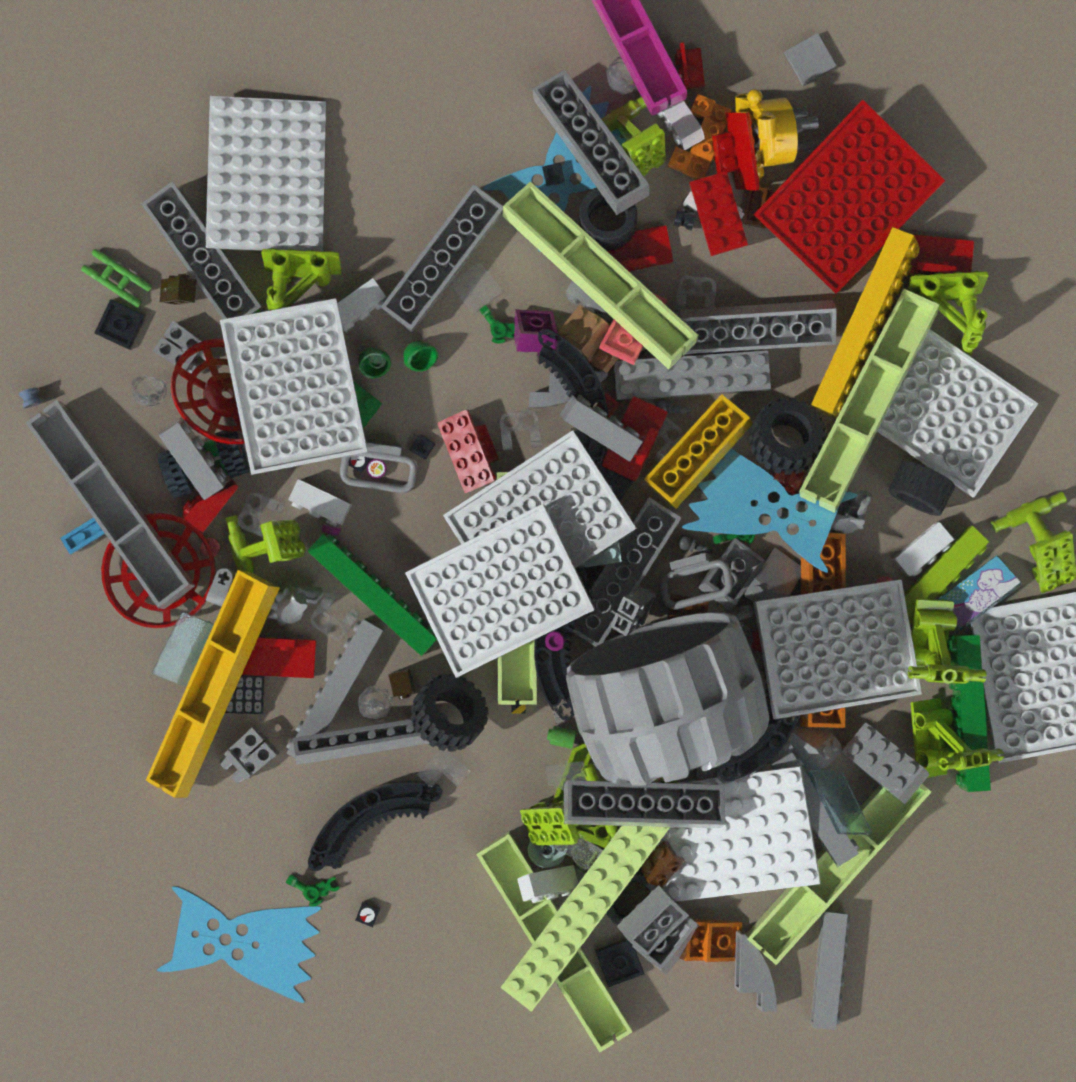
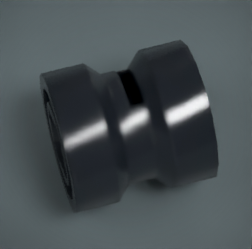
[673,207,697,231]

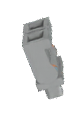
[153,321,213,376]
[610,586,656,636]
[219,726,279,784]

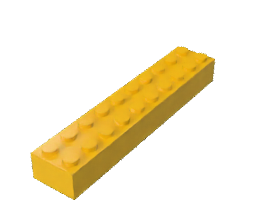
[811,227,920,419]

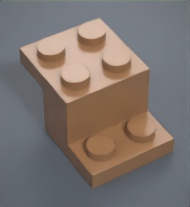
[558,305,619,373]

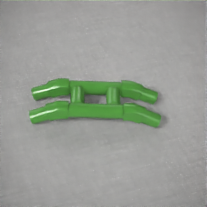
[81,249,152,308]

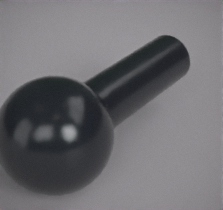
[584,565,603,585]

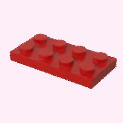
[689,171,748,257]

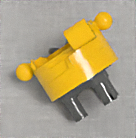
[735,89,819,179]

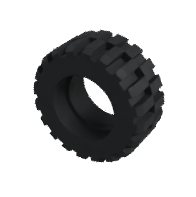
[749,398,827,475]
[411,674,489,752]

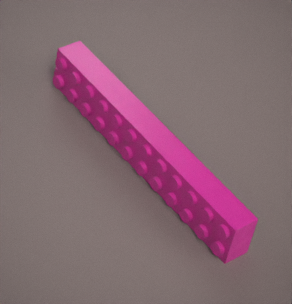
[591,0,687,116]

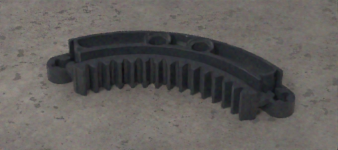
[536,328,608,466]
[534,566,594,721]
[717,667,799,784]
[308,781,442,871]

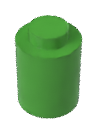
[547,726,576,749]

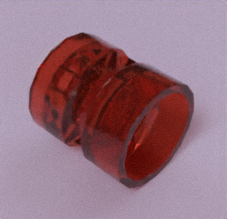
[772,471,805,495]

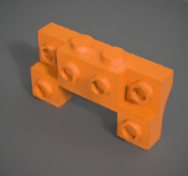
[668,94,732,180]

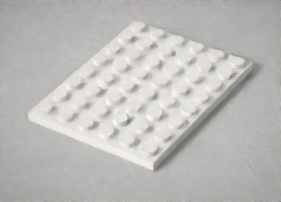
[206,96,326,252]
[220,298,367,475]
[877,329,1038,497]
[443,430,637,568]
[405,504,596,678]
[753,580,922,719]
[970,592,1076,763]
[657,766,821,901]

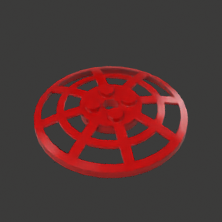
[171,338,245,444]
[101,513,216,629]

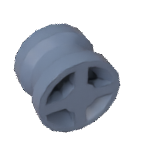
[19,387,42,408]

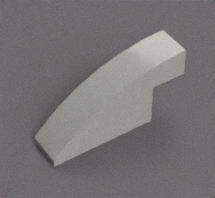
[529,372,608,409]
[735,931,777,1012]

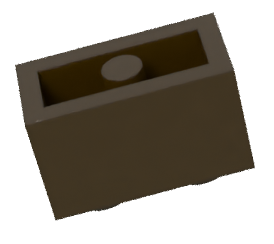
[159,274,197,305]
[388,668,415,700]

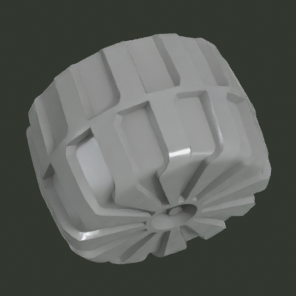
[566,612,769,786]

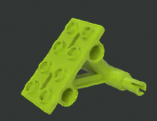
[601,96,666,177]
[261,248,342,311]
[907,271,988,356]
[991,491,1076,593]
[225,515,306,573]
[908,599,987,684]
[911,698,1004,778]
[520,764,619,845]

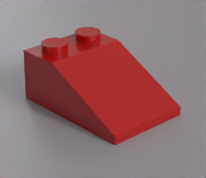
[182,479,239,532]

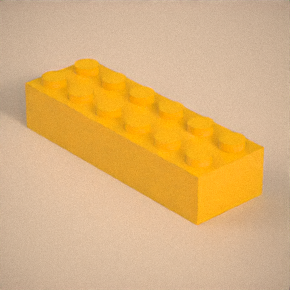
[644,394,753,509]

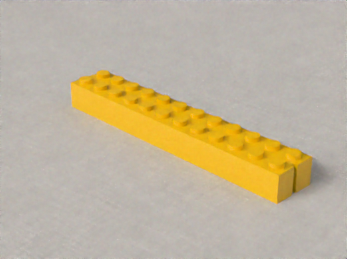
[146,570,280,798]

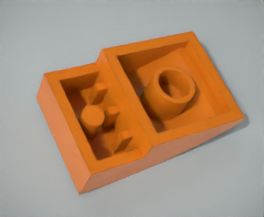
[679,919,742,962]

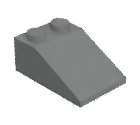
[698,538,765,610]
[743,547,801,602]
[785,715,843,774]
[632,917,698,975]

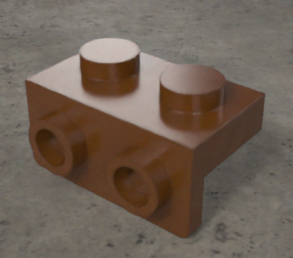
[640,840,685,887]

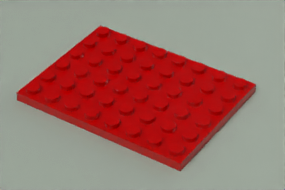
[753,99,946,294]

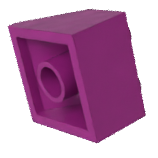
[514,309,558,352]

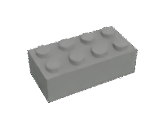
[560,395,643,461]
[159,417,227,500]
[841,723,930,804]

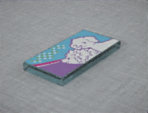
[937,555,1022,631]

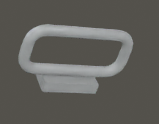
[340,441,417,493]
[660,553,733,610]

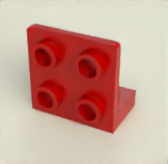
[675,42,705,89]

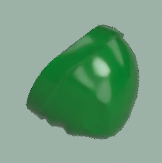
[403,340,438,372]
[358,348,391,379]

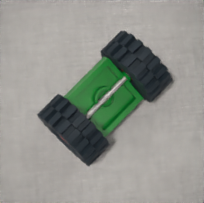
[158,430,250,499]

